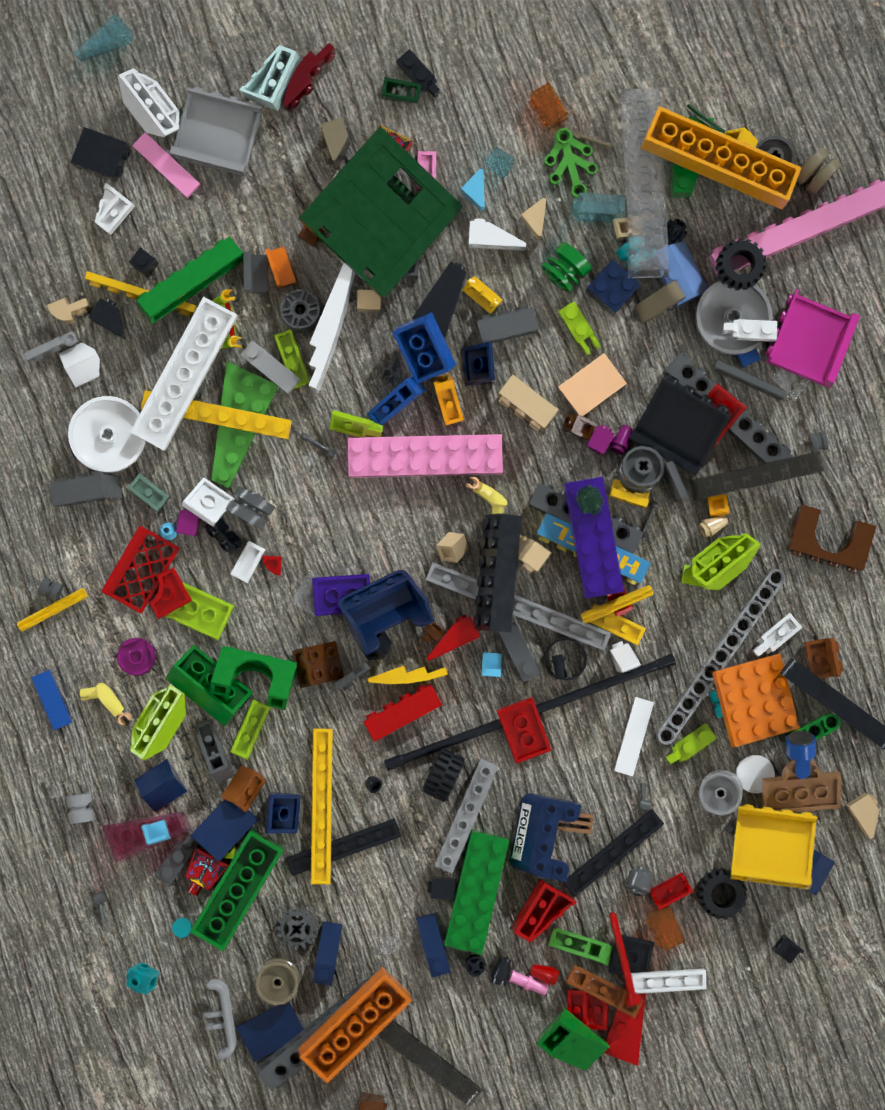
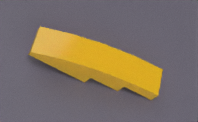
[368,666,448,684]

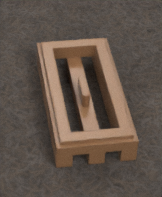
[557,813,594,834]

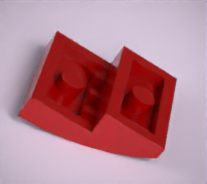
[567,989,609,1030]

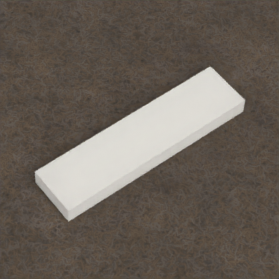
[614,697,654,776]
[631,969,706,994]

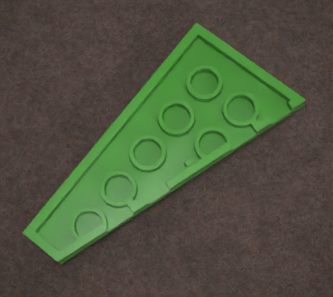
[212,361,278,489]

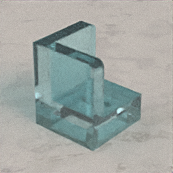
[485,146,515,178]

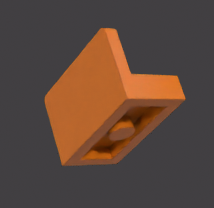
[265,246,297,289]

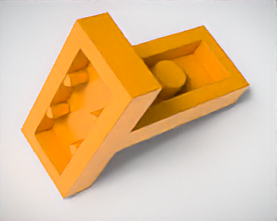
[431,373,464,426]

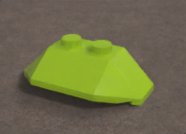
[692,533,761,590]
[130,684,186,761]

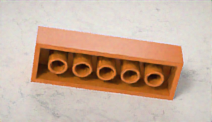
[298,967,412,1083]

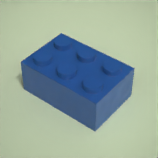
[392,312,456,384]

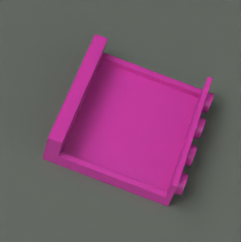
[765,289,860,388]

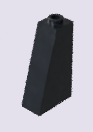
[412,261,466,339]

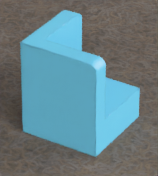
[481,652,502,677]
[142,820,171,845]

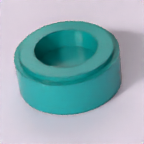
[172,917,192,938]

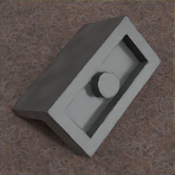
[243,252,269,293]

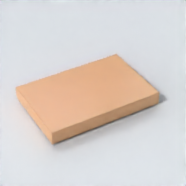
[558,353,627,416]

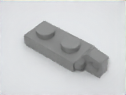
[24,331,78,362]

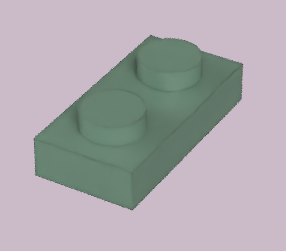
[128,473,170,512]

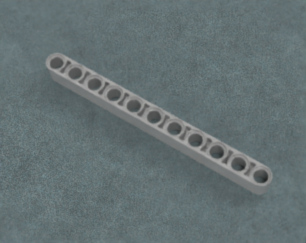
[656,569,785,745]

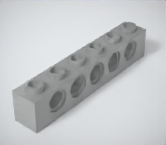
[435,757,499,874]

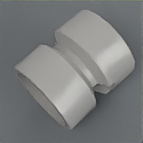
[66,793,94,824]

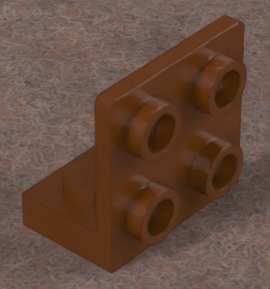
[292,641,344,688]

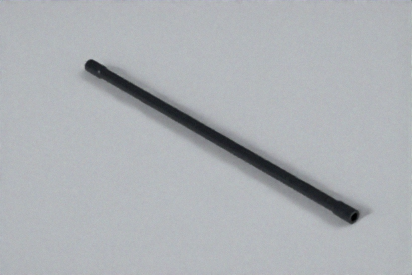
[384,654,676,771]

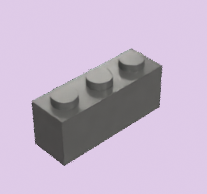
[477,306,538,343]

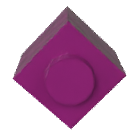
[586,424,614,456]
[176,509,201,537]

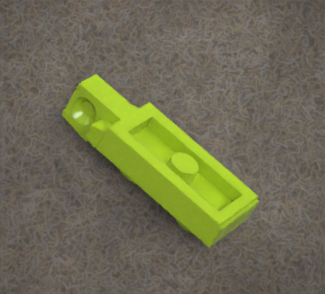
[329,410,384,438]
[665,723,717,764]

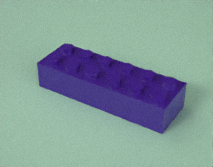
[563,477,624,599]

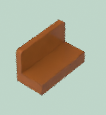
[221,765,266,812]

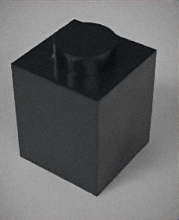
[129,247,159,278]
[427,876,456,900]

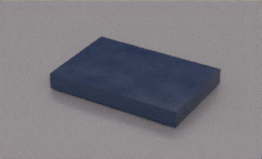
[190,800,259,863]
[237,1001,304,1062]

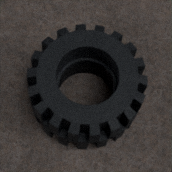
[715,238,767,291]
[423,748,465,802]
[696,868,748,920]

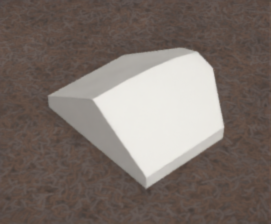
[59,342,100,388]

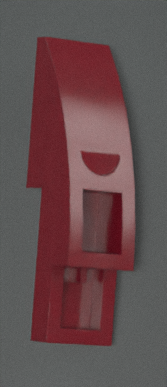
[284,43,336,111]

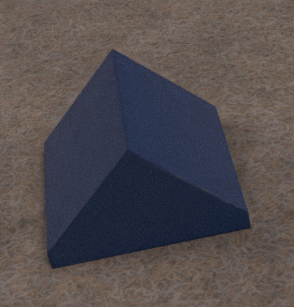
[462,342,495,386]
[135,759,187,812]
[265,792,301,834]

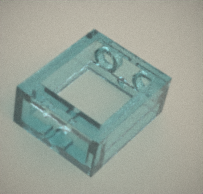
[572,193,625,222]

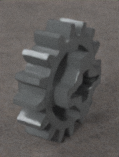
[276,906,319,950]

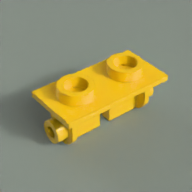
[462,276,503,314]

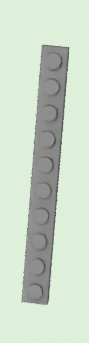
[426,562,611,651]

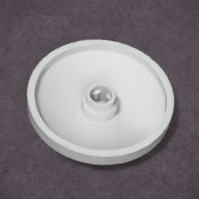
[68,396,146,473]

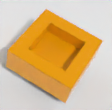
[708,494,729,517]

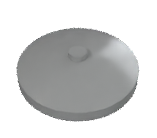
[695,280,773,355]

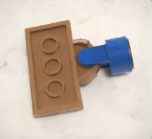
[762,731,841,812]

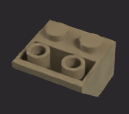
[319,117,350,170]

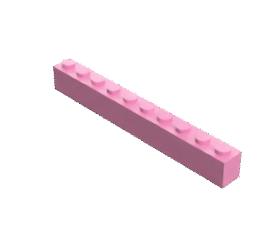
[709,179,885,275]

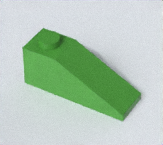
[548,927,613,966]

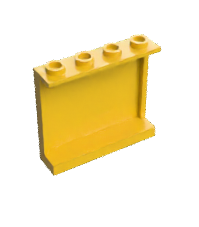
[730,804,817,890]

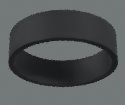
[544,638,587,680]

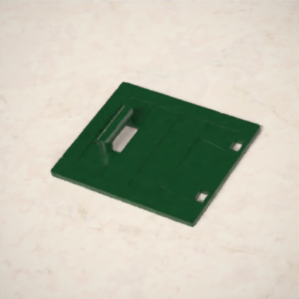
[298,127,463,298]

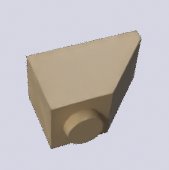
[845,793,879,839]

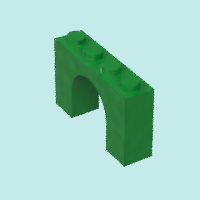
[210,646,297,710]

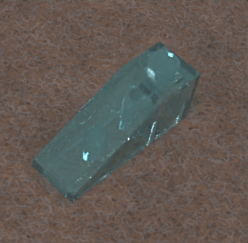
[74,14,134,62]

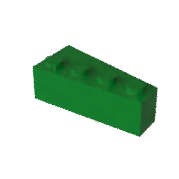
[671,117,714,198]

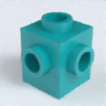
[126,963,160,995]

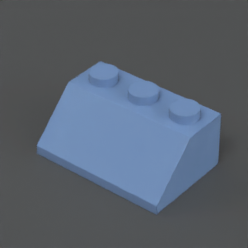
[650,241,708,309]

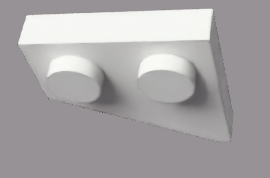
[95,183,135,235]

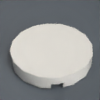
[736,755,775,793]

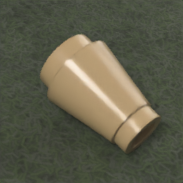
[698,515,728,538]

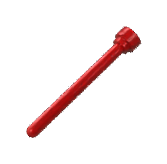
[609,912,642,1007]

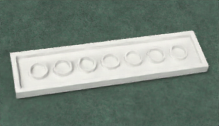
[130,297,238,451]

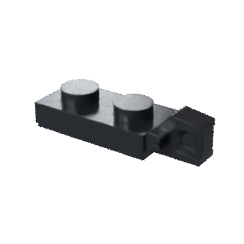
[396,49,440,98]

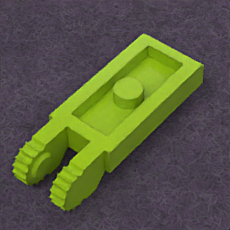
[558,301,601,355]

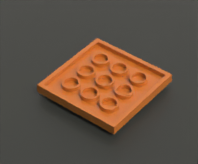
[712,653,800,748]

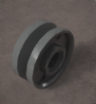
[280,289,322,332]

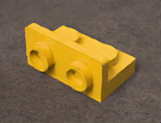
[608,479,650,509]

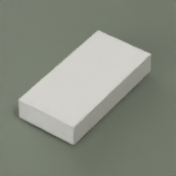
[231,541,266,583]

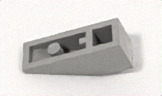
[240,340,300,394]

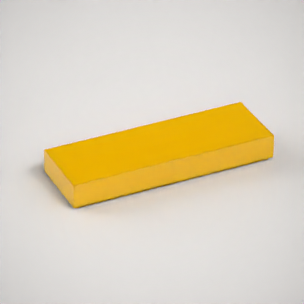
[589,603,646,646]

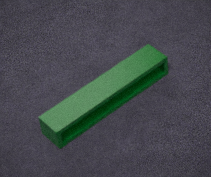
[136,236,243,325]

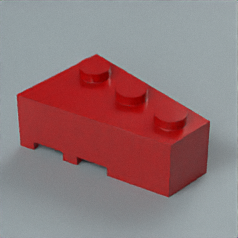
[510,878,577,943]

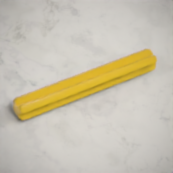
[581,585,653,624]
[17,588,88,631]

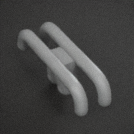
[203,979,237,1060]

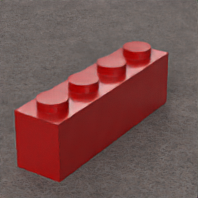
[363,683,442,742]

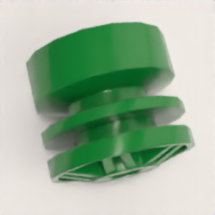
[540,242,592,293]

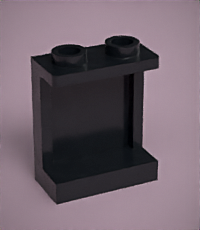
[71,127,131,182]

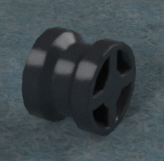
[466,955,485,976]

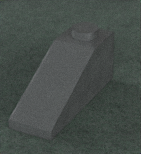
[499,622,541,682]
[194,719,235,784]

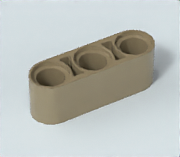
[634,280,686,324]

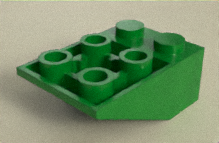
[536,1008,610,1071]

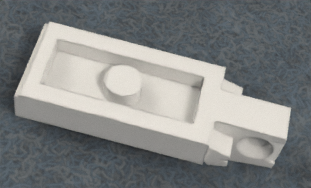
[723,319,777,342]
[752,613,802,657]

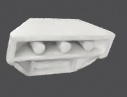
[118,69,179,137]

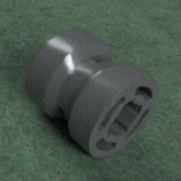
[37,577,63,602]

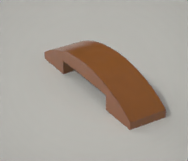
[566,964,644,1018]

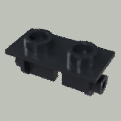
[205,518,242,555]

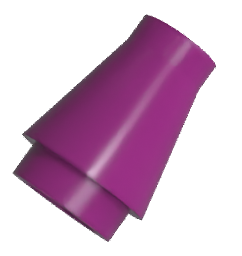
[610,425,633,455]

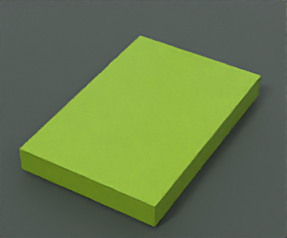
[166,582,235,641]

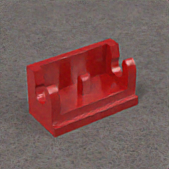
[650,872,693,910]

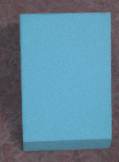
[461,169,485,211]

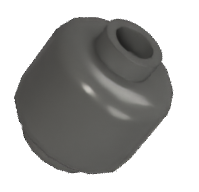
[626,866,653,897]

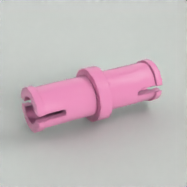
[508,970,549,996]

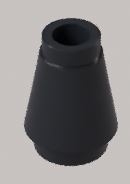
[490,956,511,987]

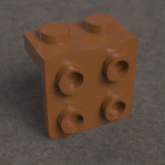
[804,638,843,679]

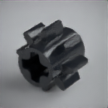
[663,218,688,242]

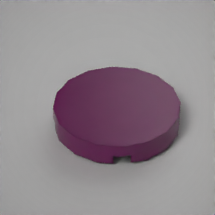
[117,638,156,676]

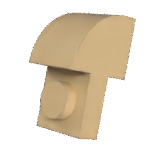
[47,298,91,324]

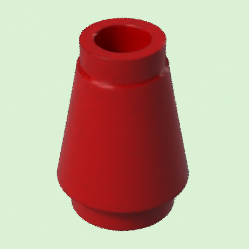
[530,964,560,986]

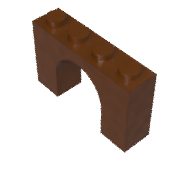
[786,505,876,573]

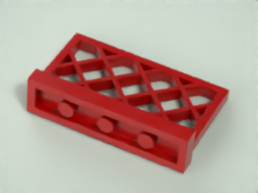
[101,525,180,614]

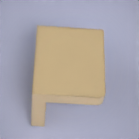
[357,290,381,313]
[437,532,469,563]

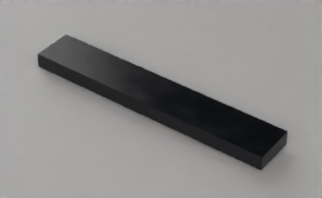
[562,808,664,897]
[286,818,401,876]

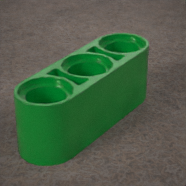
[786,713,841,740]

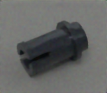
[550,654,568,679]

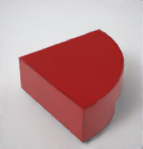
[262,556,282,576]

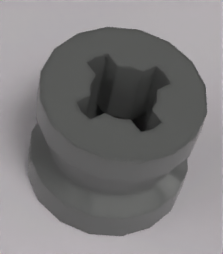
[808,431,829,453]

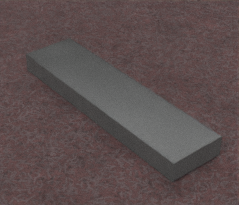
[712,360,787,401]

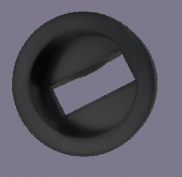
[365,776,382,793]

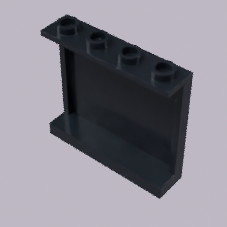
[629,375,732,476]

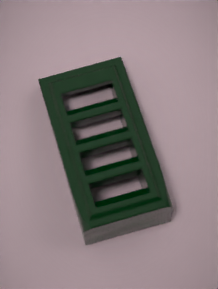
[381,77,422,104]

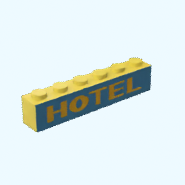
[536,513,651,586]

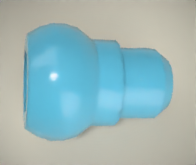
[160,522,177,540]

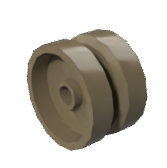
[796,147,842,196]
[256,957,301,1005]

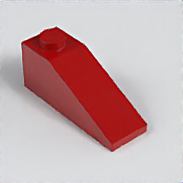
[427,614,480,661]

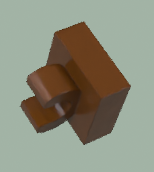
[422,622,445,644]

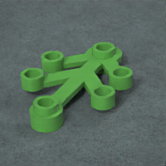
[544,128,598,200]

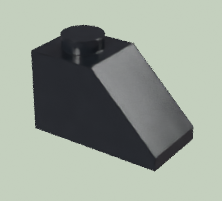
[89,298,127,339]

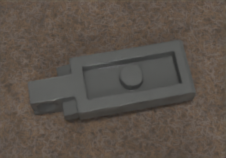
[154,834,194,885]

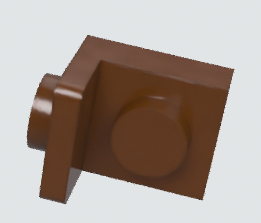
[562,413,596,441]

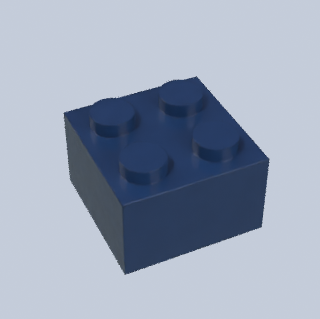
[586,259,641,317]

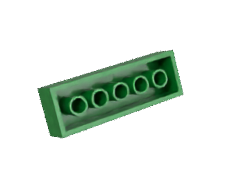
[190,828,285,952]
[444,829,509,955]

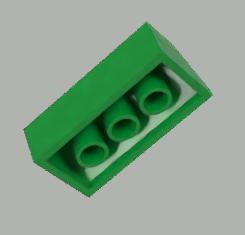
[165,645,253,727]

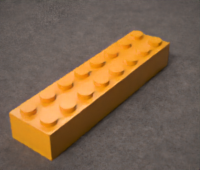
[640,106,802,209]

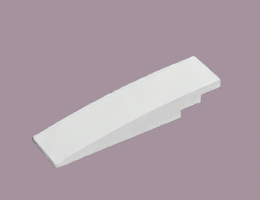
[309,263,355,393]

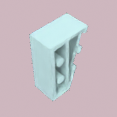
[239,45,301,111]

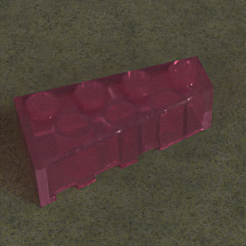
[102,812,192,862]

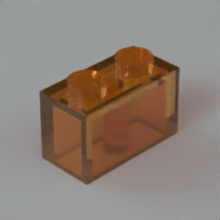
[528,82,569,131]
[646,905,686,951]

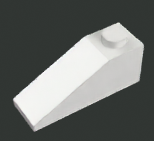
[469,219,526,251]
[609,641,640,673]

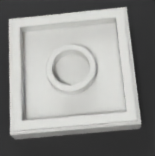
[182,477,235,526]

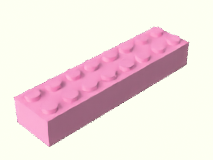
[348,434,503,478]

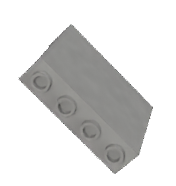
[170,87,263,177]

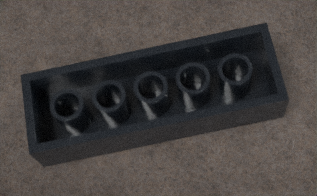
[473,513,522,633]

